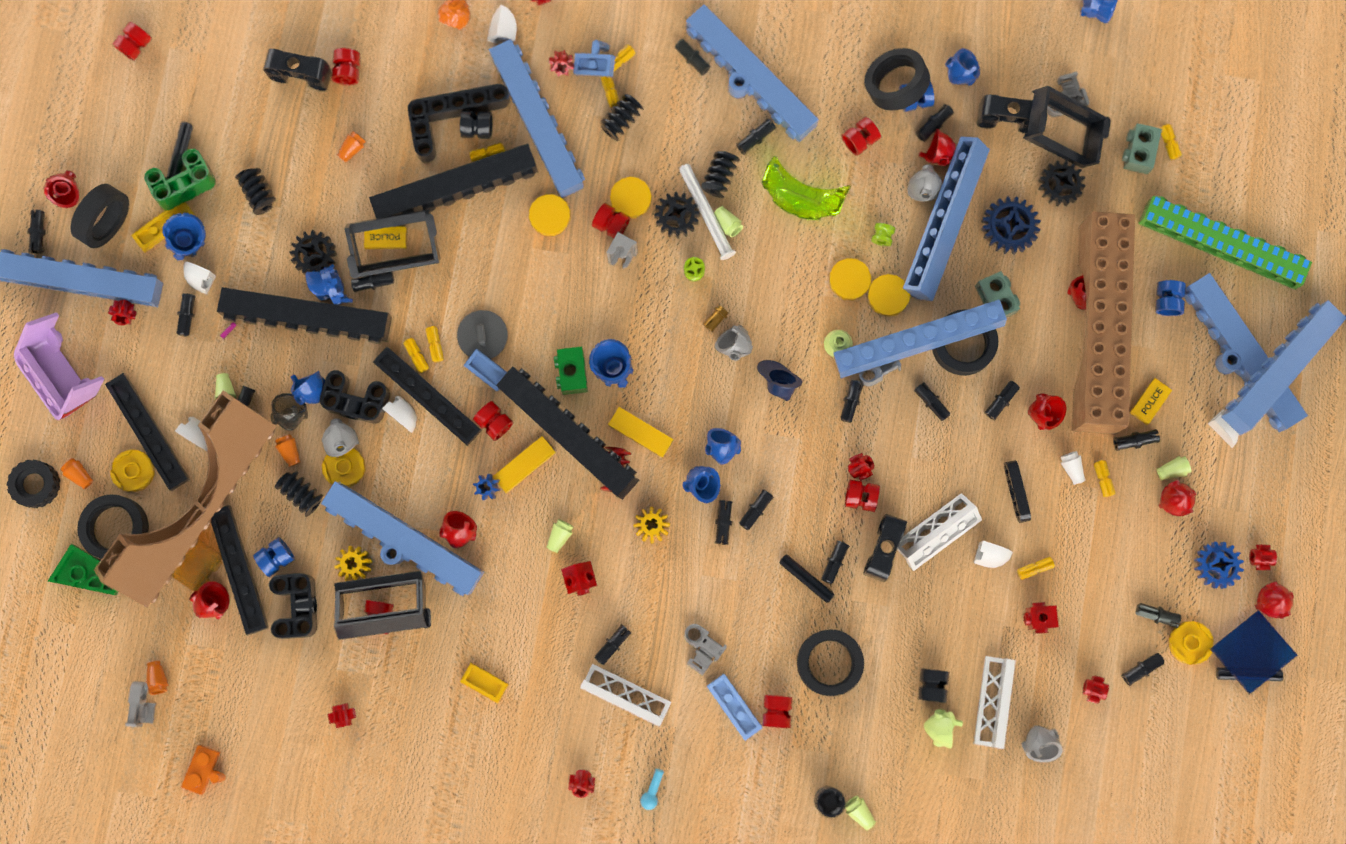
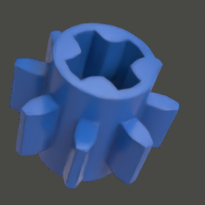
[473,474,501,500]

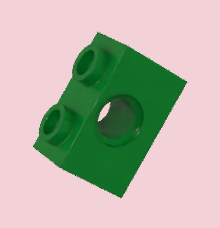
[554,346,588,395]

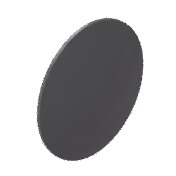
[457,310,508,359]

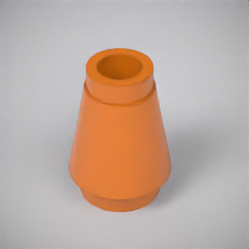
[337,131,366,163]
[275,434,301,467]
[60,458,94,489]
[146,661,169,695]

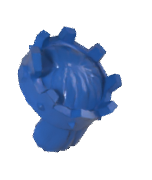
[1080,0,1118,24]
[162,213,206,261]
[305,264,353,305]
[589,339,634,388]

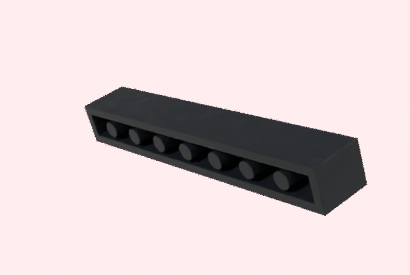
[369,144,538,219]
[217,287,392,344]
[496,366,640,500]

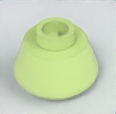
[824,330,853,357]

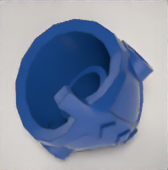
[945,49,980,86]
[290,371,325,405]
[705,428,741,465]
[682,466,721,503]

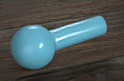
[640,768,664,810]

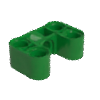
[144,149,216,210]

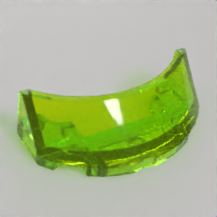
[762,156,851,220]

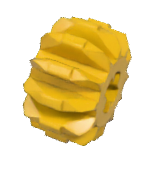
[633,507,670,544]
[334,546,372,581]

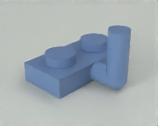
[573,40,615,77]

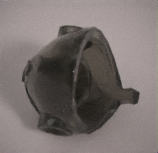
[270,393,308,431]

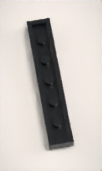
[373,347,482,446]
[105,373,190,491]
[211,505,269,635]

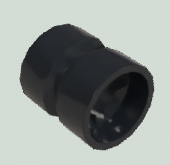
[460,111,493,139]
[918,669,949,703]
[814,786,846,818]

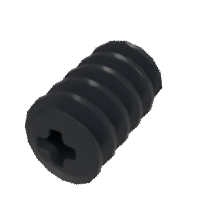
[600,94,644,141]
[701,151,740,198]
[235,168,276,215]
[275,471,323,517]

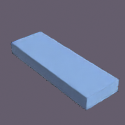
[707,674,763,741]

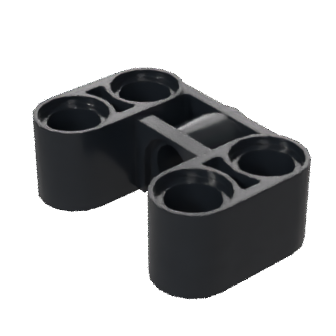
[263,48,332,91]
[977,94,1033,134]
[320,370,390,424]
[863,514,907,582]
[269,573,317,639]

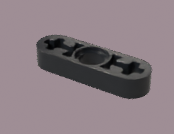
[1004,460,1031,523]

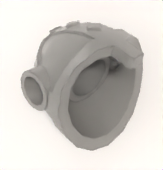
[907,165,943,202]
[715,325,753,361]
[322,419,359,457]
[1022,725,1063,762]

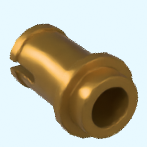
[703,305,729,333]

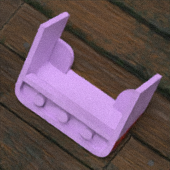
[14,312,104,420]

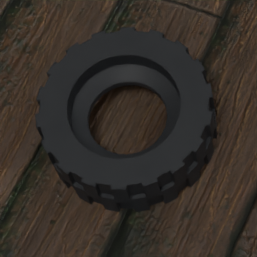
[6,459,60,508]

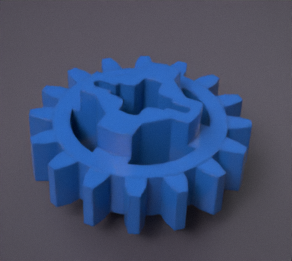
[1194,541,1244,589]

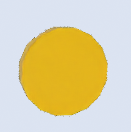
[610,177,652,219]
[529,194,570,236]
[829,258,871,300]
[867,274,910,317]
[322,446,366,487]
[110,450,155,492]
[1168,621,1214,665]

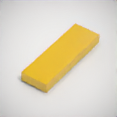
[131,202,196,253]
[608,407,674,458]
[493,436,556,494]

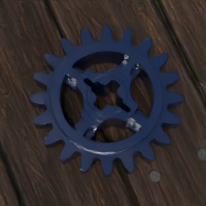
[981,196,1041,255]

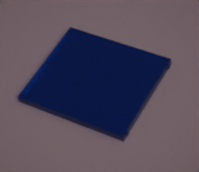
[1210,610,1298,694]

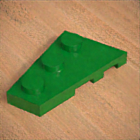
[47,544,118,596]

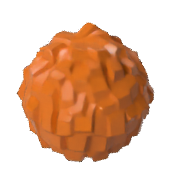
[437,0,470,30]

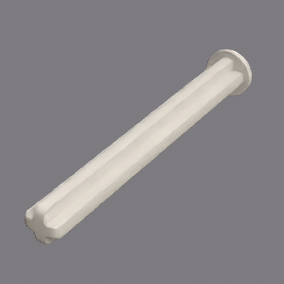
[680,164,736,260]

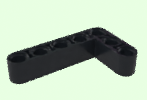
[407,84,510,163]

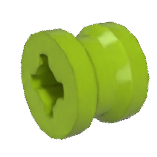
[871,223,895,246]
[684,257,705,281]

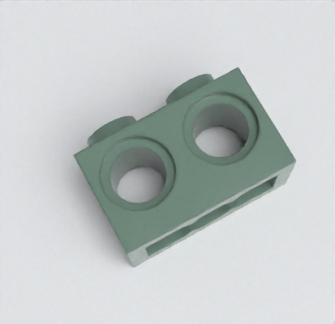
[1122,123,1162,175]
[975,271,1020,318]

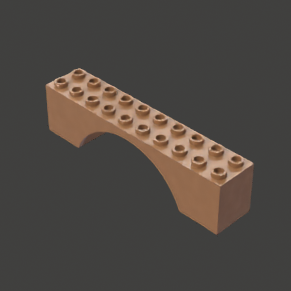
[1072,211,1135,435]
[94,390,276,608]

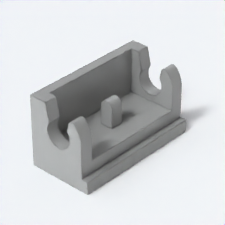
[607,232,638,269]

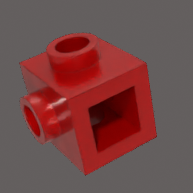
[561,561,598,596]
[1023,602,1059,634]

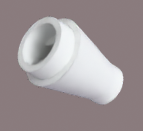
[1060,451,1086,485]

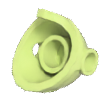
[924,709,963,749]

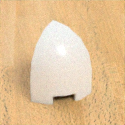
[487,4,517,44]
[183,262,216,295]
[382,396,417,433]
[1208,409,1239,448]
[175,417,208,452]
[974,541,1013,568]

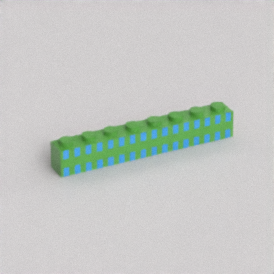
[1138,196,1312,290]

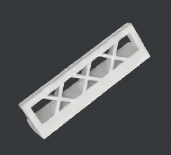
[897,493,982,571]
[973,656,1015,749]
[580,664,671,727]

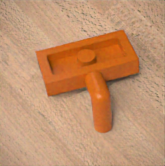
[181,745,226,795]

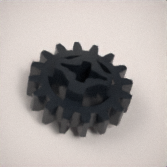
[1038,160,1086,206]
[654,192,700,238]
[289,230,337,275]

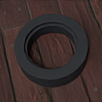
[864,48,930,111]
[70,184,129,248]
[932,309,999,376]
[77,494,149,559]
[797,629,864,696]

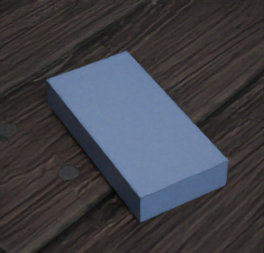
[463,349,507,391]

